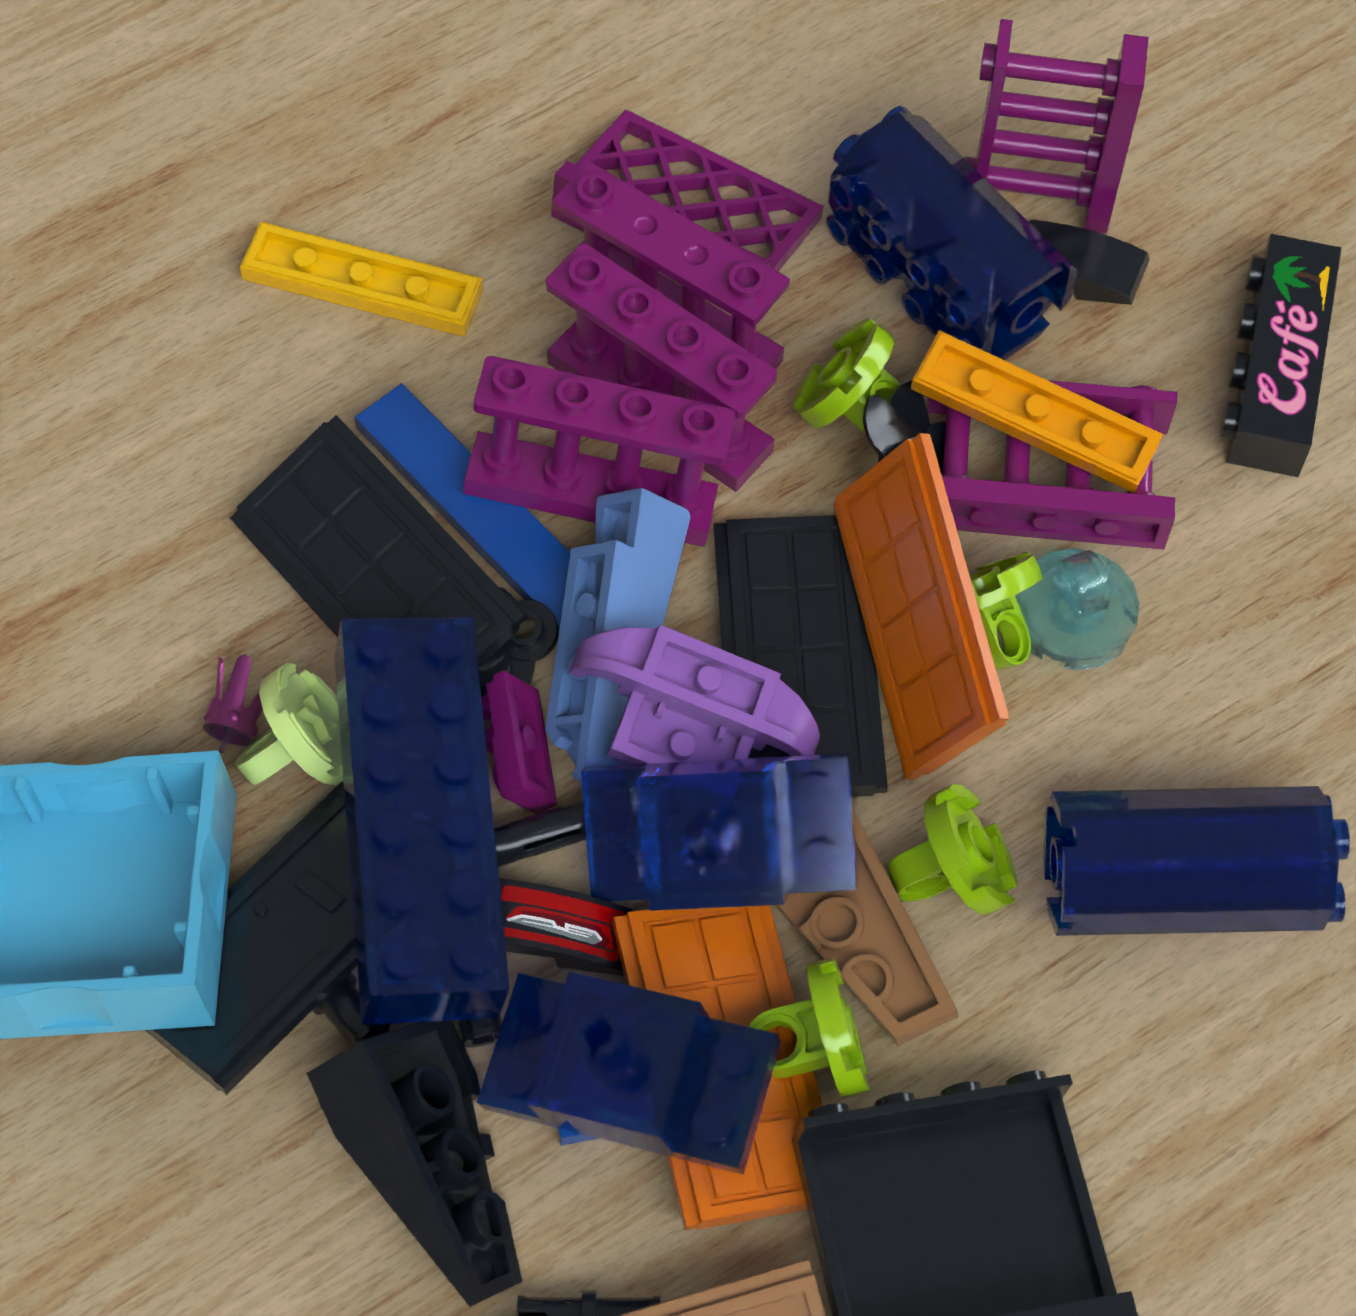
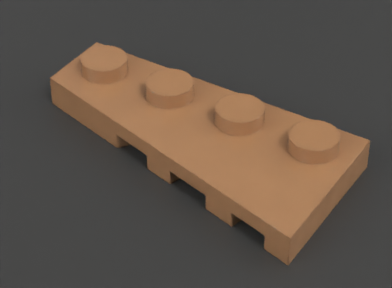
[721,782,958,1046]

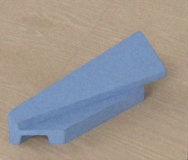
[545,488,690,790]

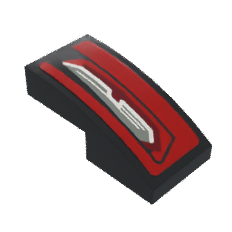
[485,878,633,976]

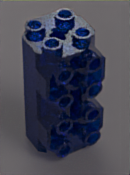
[826,106,1078,360]

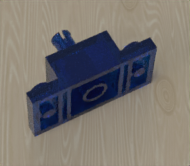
[581,753,858,911]
[477,972,781,1175]

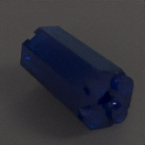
[1043,786,1350,936]

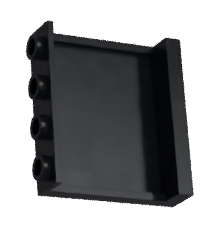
[792,1070,1138,1316]

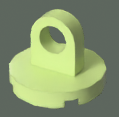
[234,663,363,785]

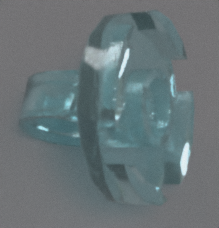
[1015,548,1140,671]

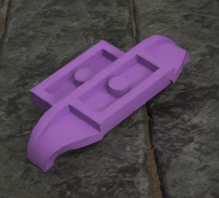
[568,624,820,804]

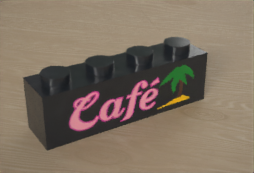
[1220,234,1342,477]

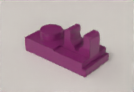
[468,670,558,814]

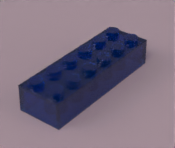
[334,617,510,1025]

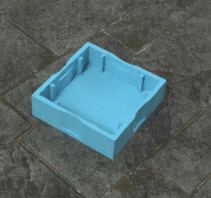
[0,750,237,1039]

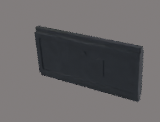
[230,415,528,724]
[713,515,888,802]
[145,781,456,1095]

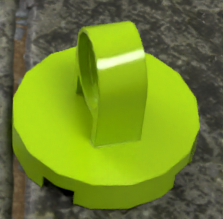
[792,318,901,433]
[970,552,1043,671]
[887,784,1017,915]
[745,958,870,1098]

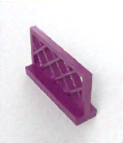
[551,109,824,272]

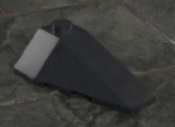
[306,1012,523,1307]

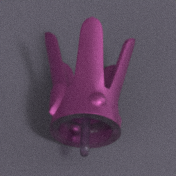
[203,654,263,753]

